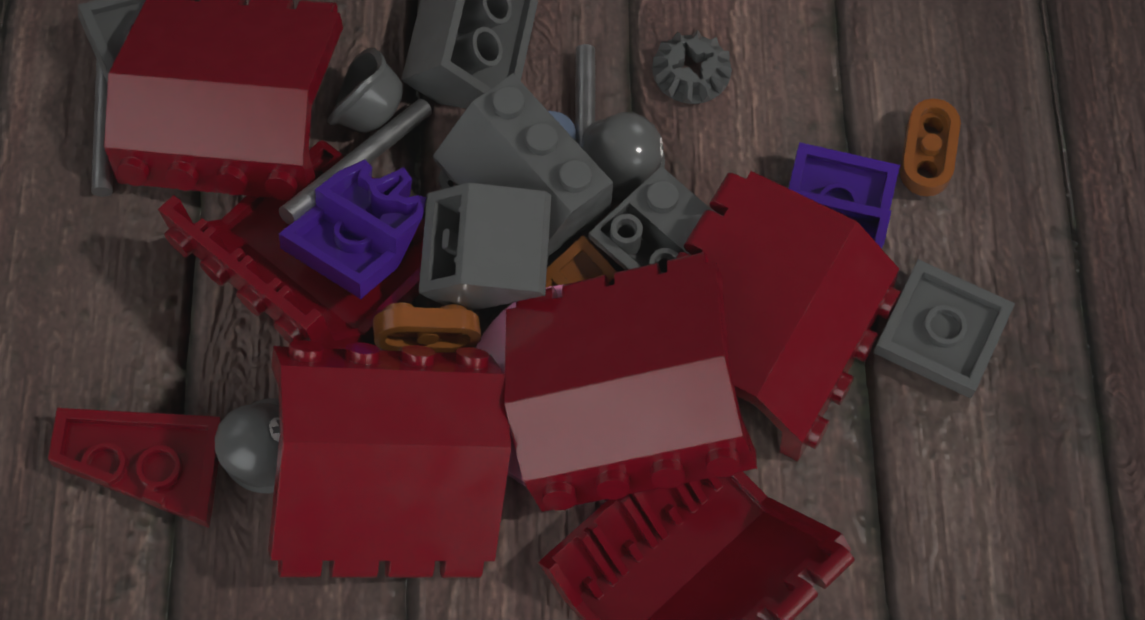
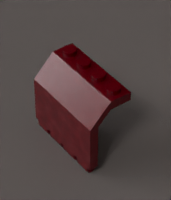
[104,0,343,200]
[158,140,425,349]
[667,171,901,461]
[504,252,757,512]
[268,340,511,578]
[538,471,855,620]

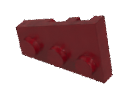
[48,408,222,528]

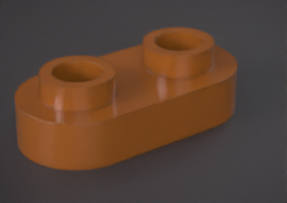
[900,98,961,196]
[373,303,481,353]

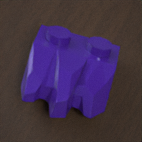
[788,142,900,249]
[279,159,426,299]

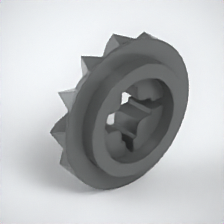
[652,30,732,104]

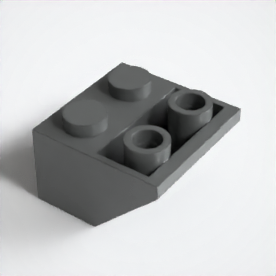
[588,166,713,273]
[419,182,552,311]

